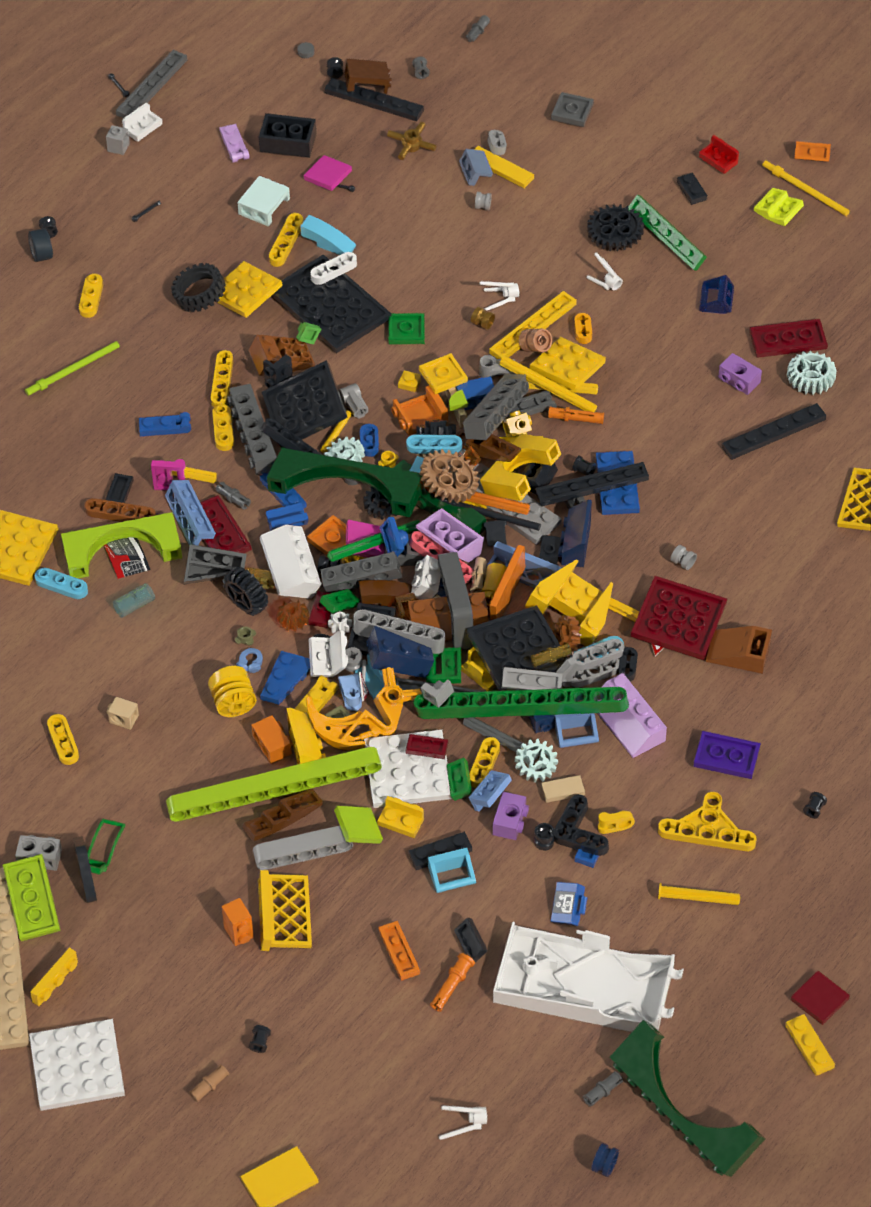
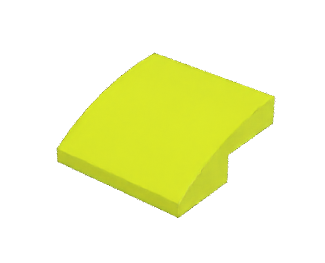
[754,188,804,226]

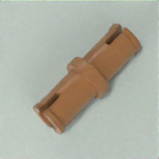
[189,1064,229,1102]

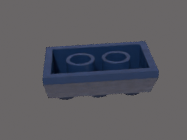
[558,499,592,567]

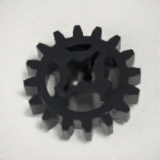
[416,419,456,435]
[363,486,397,520]

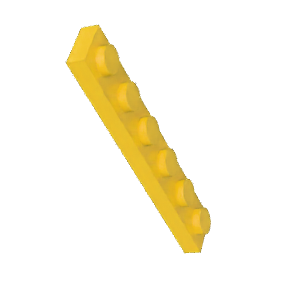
[489,291,577,359]

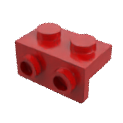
[699,135,739,174]

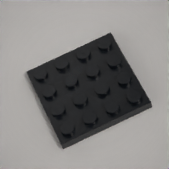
[262,360,348,449]
[466,605,568,691]

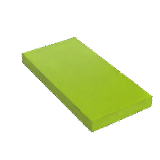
[3,854,61,941]

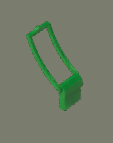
[88,819,126,874]

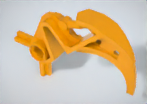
[306,667,422,751]

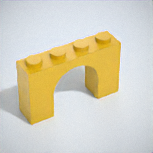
[480,433,561,501]

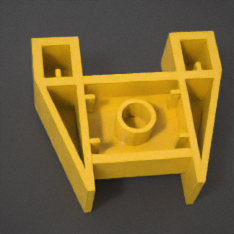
[525,560,613,646]

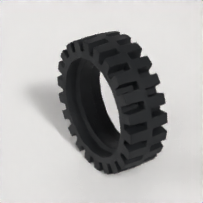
[171,263,226,312]

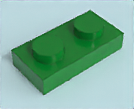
[320,589,360,613]
[446,758,472,801]

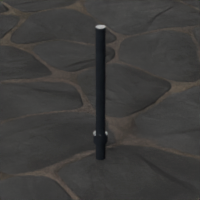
[435,496,541,531]

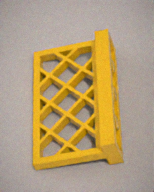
[837,468,871,531]
[258,870,312,951]

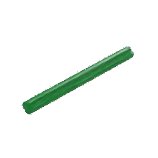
[327,520,420,562]

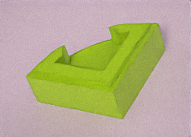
[449,390,468,411]

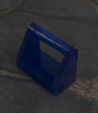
[699,275,734,314]

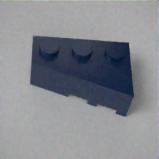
[366,625,434,678]

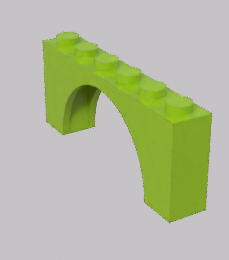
[61,512,182,579]

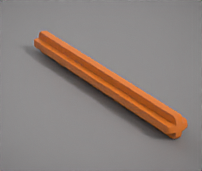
[424,482,530,515]

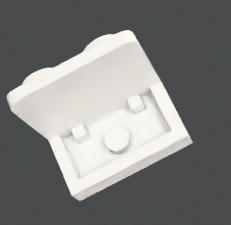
[309,630,348,678]

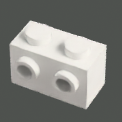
[410,555,441,600]

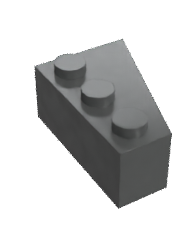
[184,544,247,585]

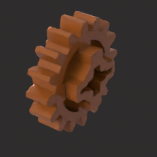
[552,616,581,658]

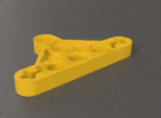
[658,792,757,851]

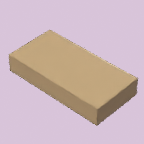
[541,775,585,803]

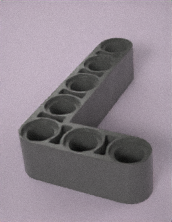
[438,552,474,650]

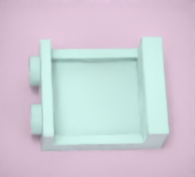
[238,176,290,226]

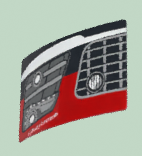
[104,538,150,579]

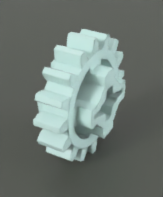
[324,437,365,462]
[514,739,558,782]

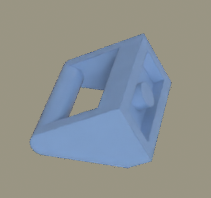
[554,713,599,748]

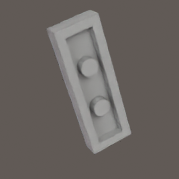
[501,667,563,690]

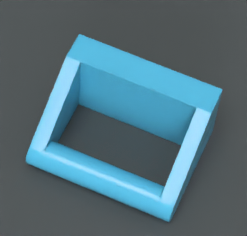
[428,848,476,893]

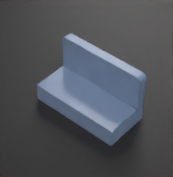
[459,149,493,186]

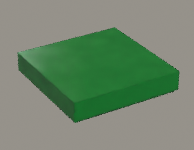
[389,313,425,345]

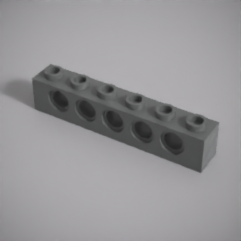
[463,374,529,440]
[227,384,277,475]

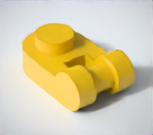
[598,811,635,834]

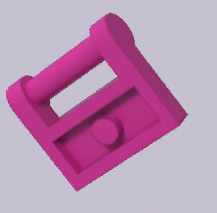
[151,459,186,490]

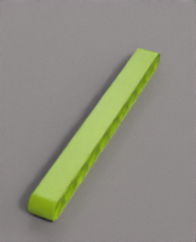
[166,747,382,822]

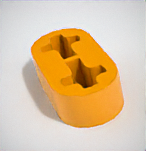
[575,313,592,344]

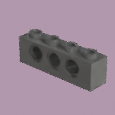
[321,552,402,593]

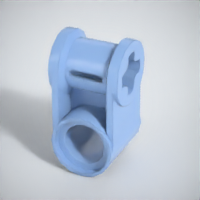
[338,673,362,711]

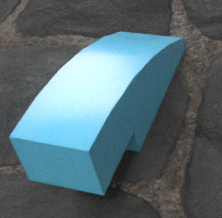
[301,215,356,255]

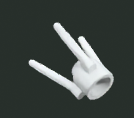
[587,253,623,290]
[479,281,519,311]
[439,1106,487,1140]

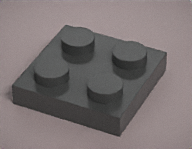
[551,92,594,127]

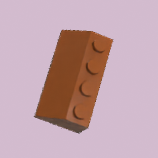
[408,592,489,642]

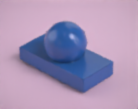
[380,517,409,557]

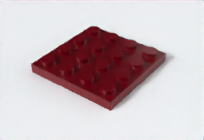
[630,576,728,660]

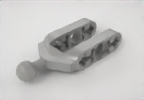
[556,639,624,688]

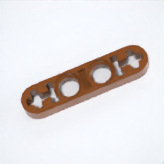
[85,498,156,522]

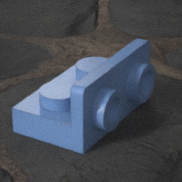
[469,770,512,812]

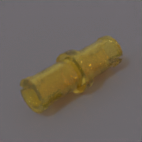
[531,643,572,667]

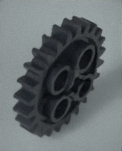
[587,204,644,252]

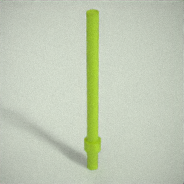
[25,341,120,396]

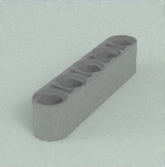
[353,610,445,654]
[252,826,353,870]

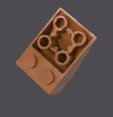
[249,335,315,376]
[706,626,772,674]

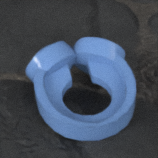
[236,648,263,673]

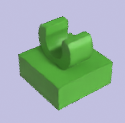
[296,322,321,345]

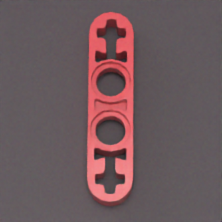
[409,531,473,584]

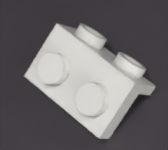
[122,103,162,142]

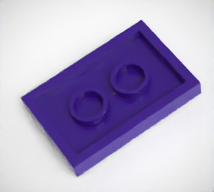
[693,731,761,779]

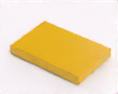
[241,1146,319,1207]

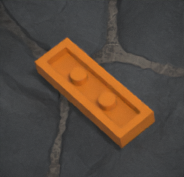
[378,921,420,981]

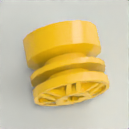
[208,666,257,717]

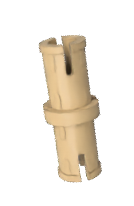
[470,557,487,593]

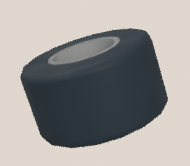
[28,228,53,262]

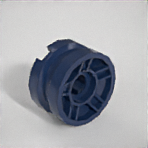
[591,1143,619,1177]

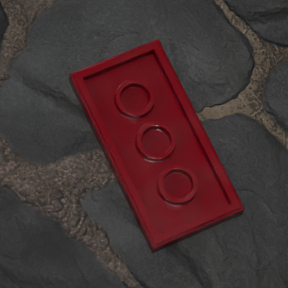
[749,319,828,358]
[200,495,252,553]

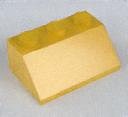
[286,708,326,765]

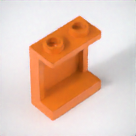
[391,386,448,436]

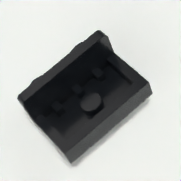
[263,354,293,388]

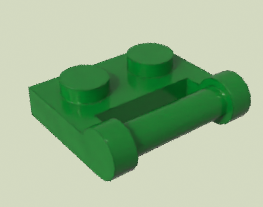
[426,648,461,684]

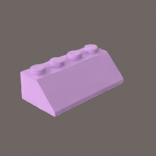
[597,673,667,758]

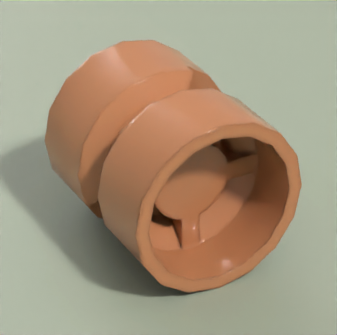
[519,329,552,352]

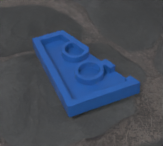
[260,651,310,705]

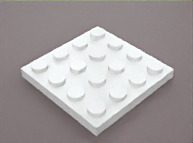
[364,730,452,808]
[29,1019,125,1111]

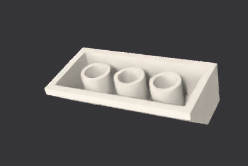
[259,525,321,599]

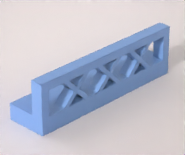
[165,480,216,546]
[487,541,563,588]

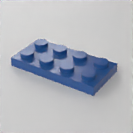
[596,451,640,515]

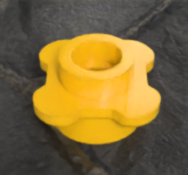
[378,451,399,468]

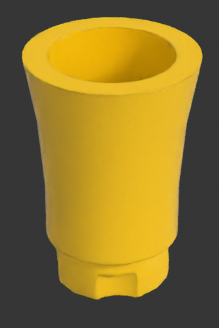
[481,563,507,607]

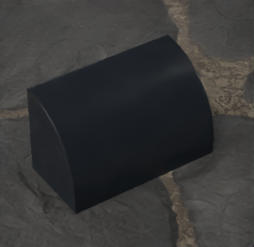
[522,462,558,494]

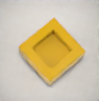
[398,370,421,392]

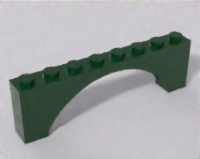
[267,448,424,517]
[610,1020,765,1177]

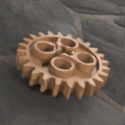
[419,449,480,503]

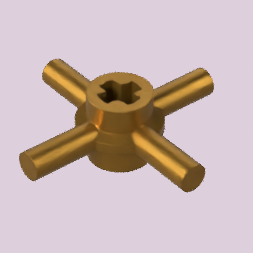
[387,121,437,160]

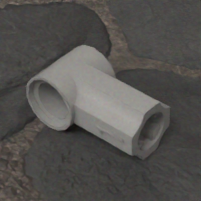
[479,355,515,378]
[338,383,368,419]

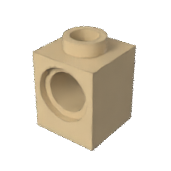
[107,697,139,730]

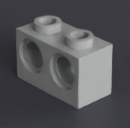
[15,835,62,871]

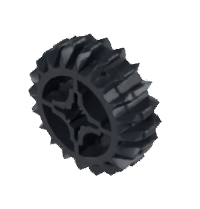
[223,567,269,616]

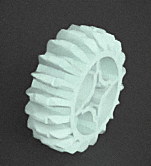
[787,351,836,395]

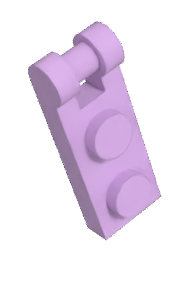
[220,124,249,163]

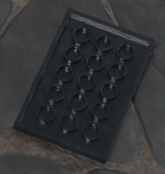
[271,254,392,353]

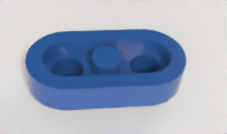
[360,424,379,457]

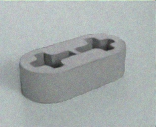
[488,130,507,155]

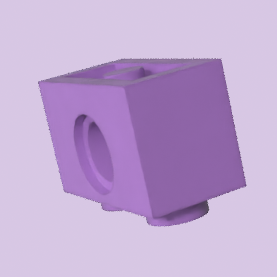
[718,353,762,395]
[493,792,529,840]

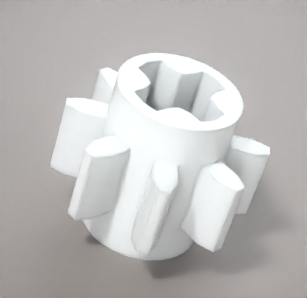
[328,611,352,634]

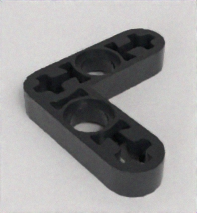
[554,794,609,856]
[73,836,97,903]

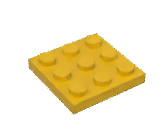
[217,261,283,318]
[530,337,606,391]

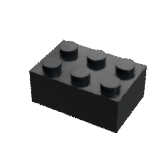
[258,113,317,158]

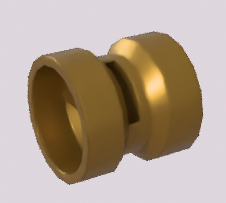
[471,307,495,330]

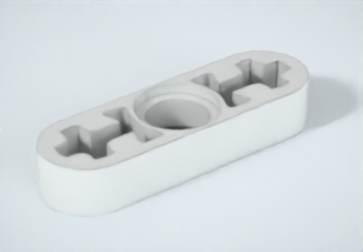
[311,252,357,285]

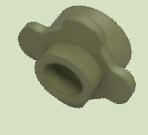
[235,626,256,646]

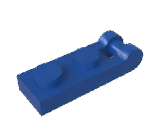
[139,412,191,437]

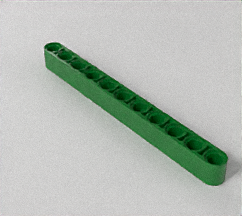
[414,687,629,719]

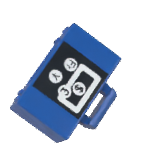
[551,882,587,926]

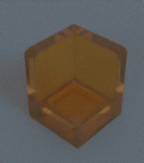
[395,592,416,621]

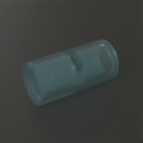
[113,583,155,618]

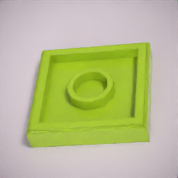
[334,806,383,844]

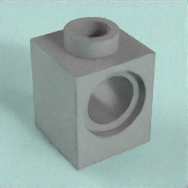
[106,125,130,155]

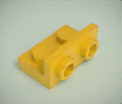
[377,796,424,838]

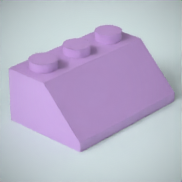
[416,508,484,563]

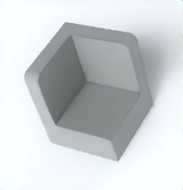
[421,680,454,708]

